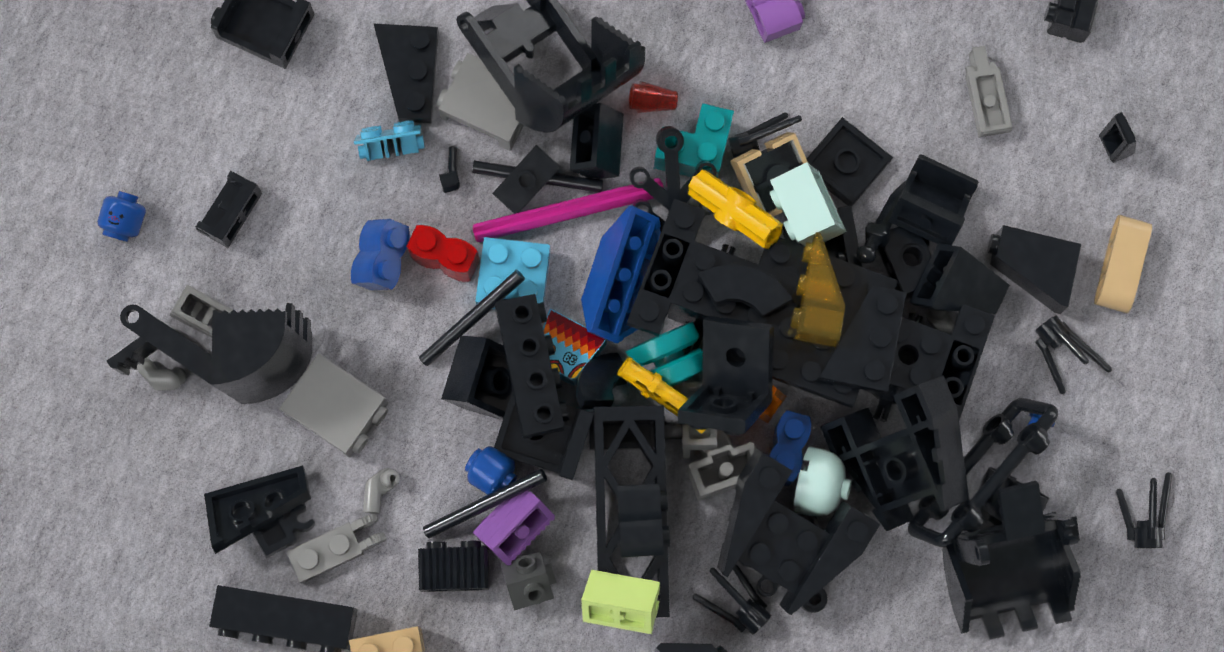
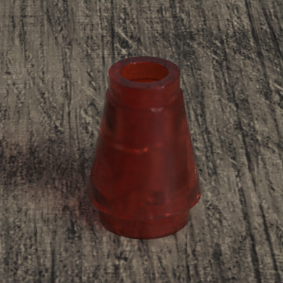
[629,81,678,113]

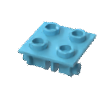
[354,120,425,161]

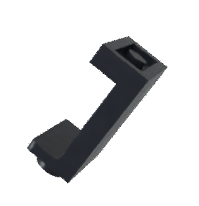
[210,0,315,69]
[888,154,979,245]

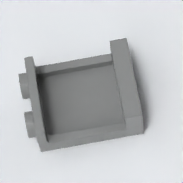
[437,53,524,151]
[279,353,388,458]

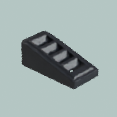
[1099,112,1136,163]

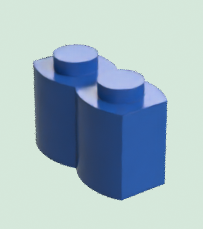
[351,219,410,290]
[768,410,811,487]

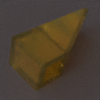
[790,232,846,347]

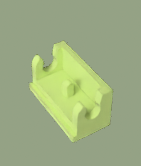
[581,570,660,634]

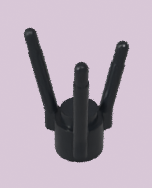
[728,112,802,158]
[1035,315,1112,394]
[1116,472,1172,548]
[692,565,772,635]

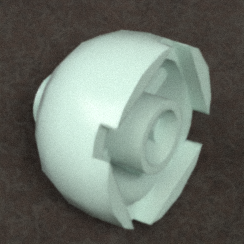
[794,446,852,517]

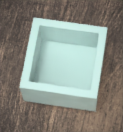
[770,162,847,249]

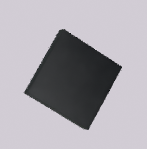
[807,117,893,206]

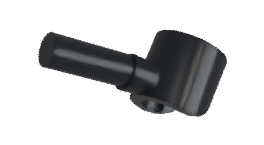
[439,146,460,193]

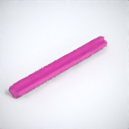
[472,178,664,242]

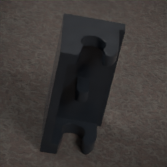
[195,171,262,248]

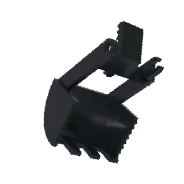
[456,0,646,133]
[107,303,312,404]
[942,481,1081,640]

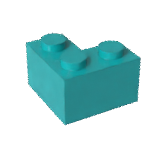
[654,103,734,178]

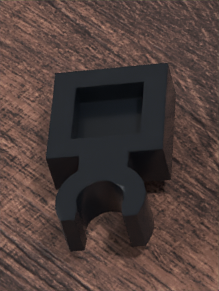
[252,504,315,559]

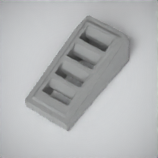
[170,285,238,338]

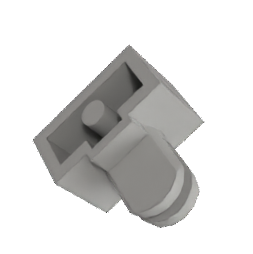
[687,430,755,502]

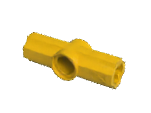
[688,170,783,249]

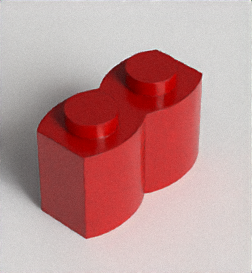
[407,225,480,282]

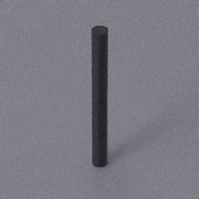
[472,160,603,193]
[419,269,525,366]
[423,469,547,539]

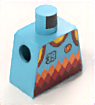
[543,308,607,386]

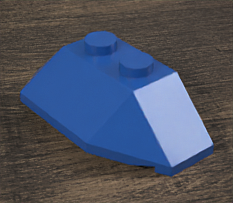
[581,206,661,344]

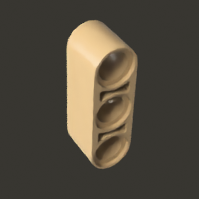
[1094,215,1152,314]

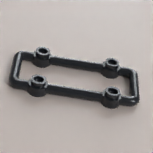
[908,398,1058,547]

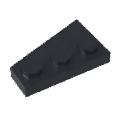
[373,23,439,123]

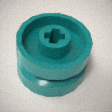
[625,321,703,387]

